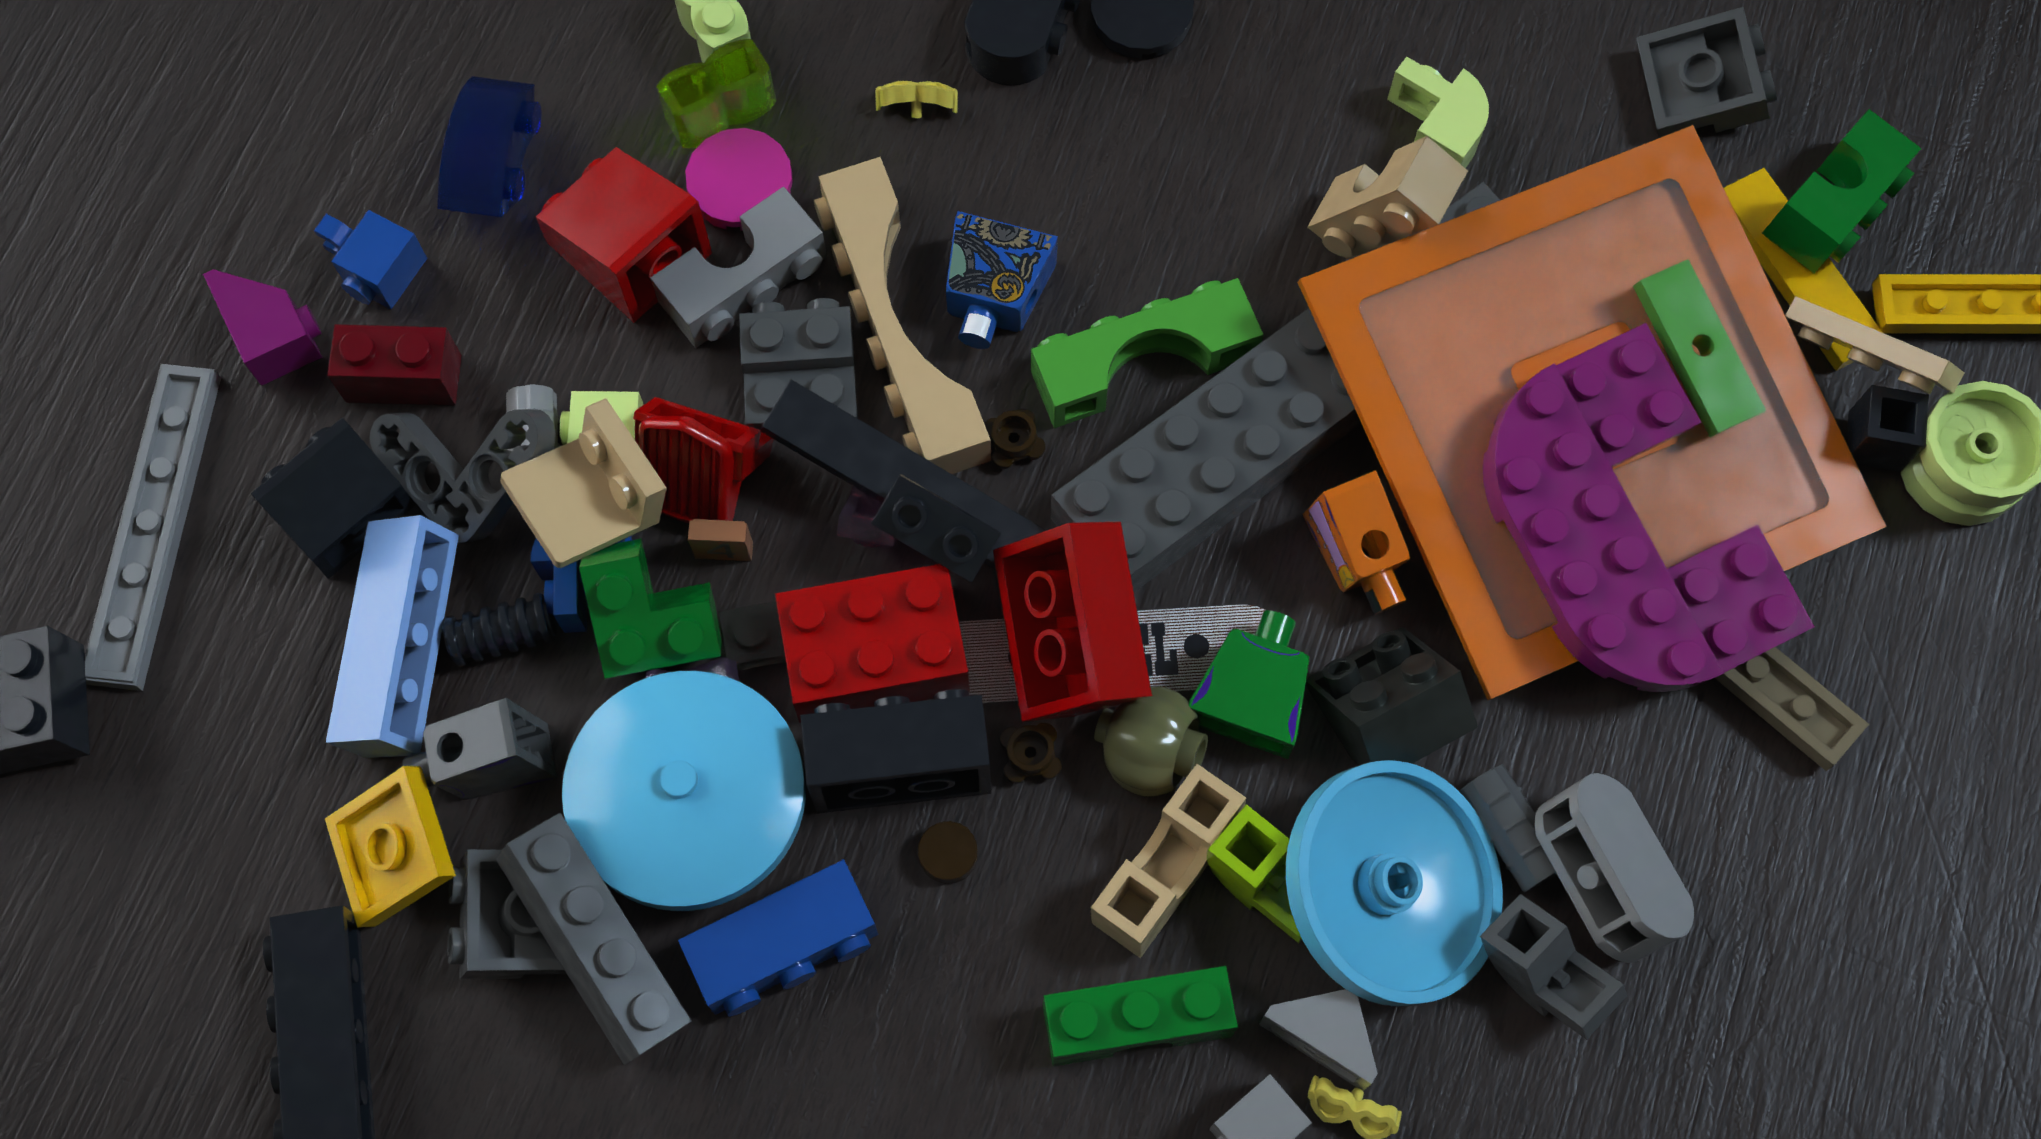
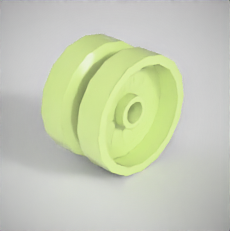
[1900,381,2041,526]

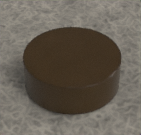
[918,821,978,884]

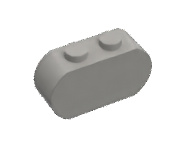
[1535,773,1694,963]

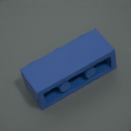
[678,859,879,1017]

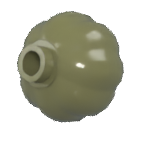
[1095,685,1208,797]

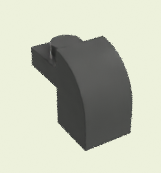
[1480,894,1627,1040]

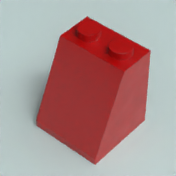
[536,147,712,323]

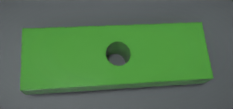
[1633,259,1766,438]

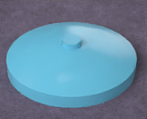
[562,671,806,911]
[1286,760,1503,1006]

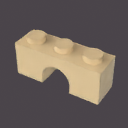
[1307,136,1468,259]
[1091,764,1246,958]

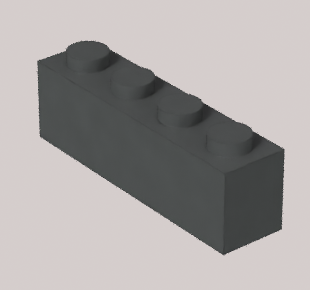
[496,813,691,1066]

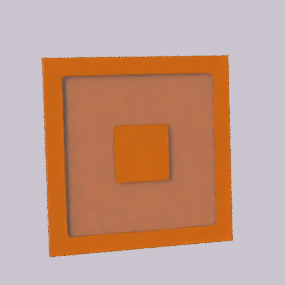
[1297,125,1887,700]

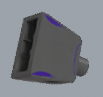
[403,698,558,799]

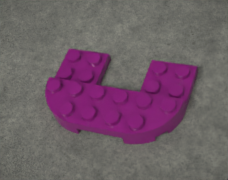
[1483,323,1815,692]

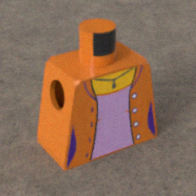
[1303,470,1410,614]

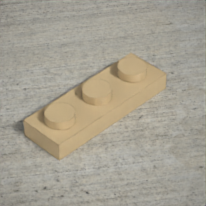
[1785,296,1965,394]

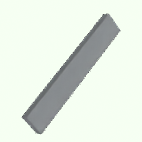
[85,364,221,691]

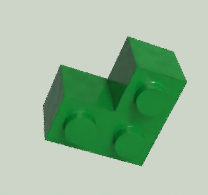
[579,539,722,679]

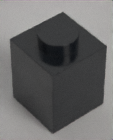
[1846,385,1929,472]

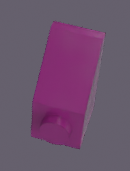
[203,269,323,386]

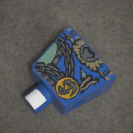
[946,211,1058,349]

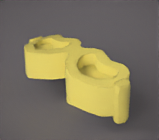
[875,81,958,118]
[1308,1075,1402,1139]

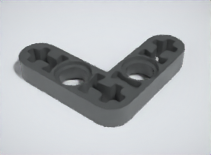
[370,409,556,543]

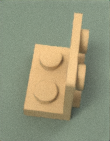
[500,398,667,568]

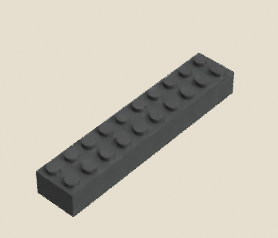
[1051,182,1500,592]

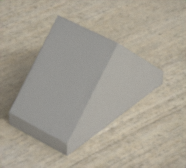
[1259,989,1378,1091]

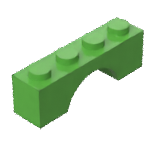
[1031,278,1264,428]

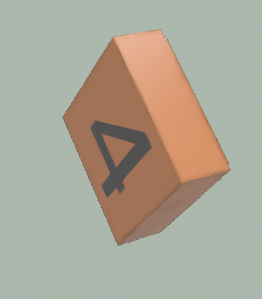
[688,519,753,561]

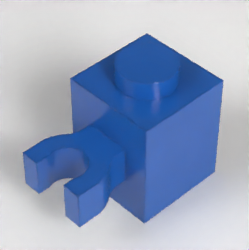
[314,210,428,309]

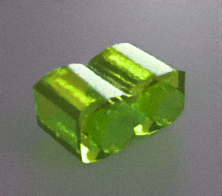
[656,39,776,148]

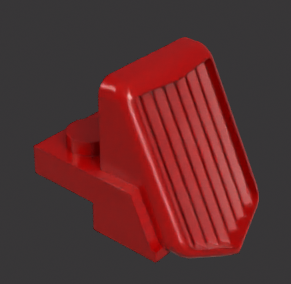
[633,397,773,524]

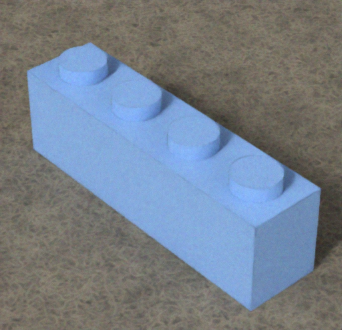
[326,515,459,758]

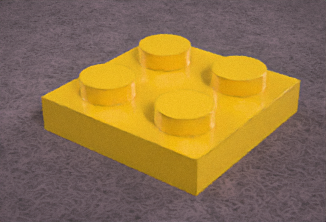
[325,766,456,927]

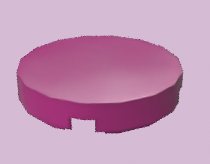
[685,128,793,231]

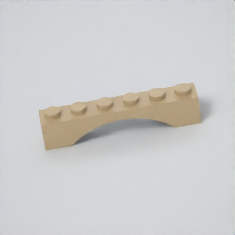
[814,157,991,474]

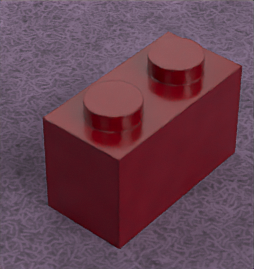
[327,324,462,406]

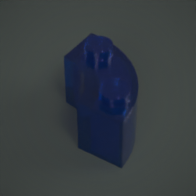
[438,76,542,217]

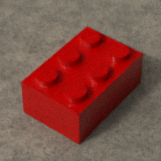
[993,522,1152,722]
[775,564,970,723]

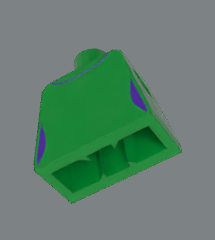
[1189,610,1309,759]

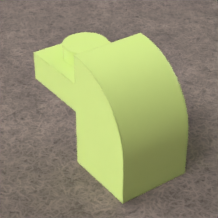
[1387,57,1489,168]

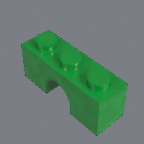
[1762,109,1921,273]
[1043,966,1238,1066]

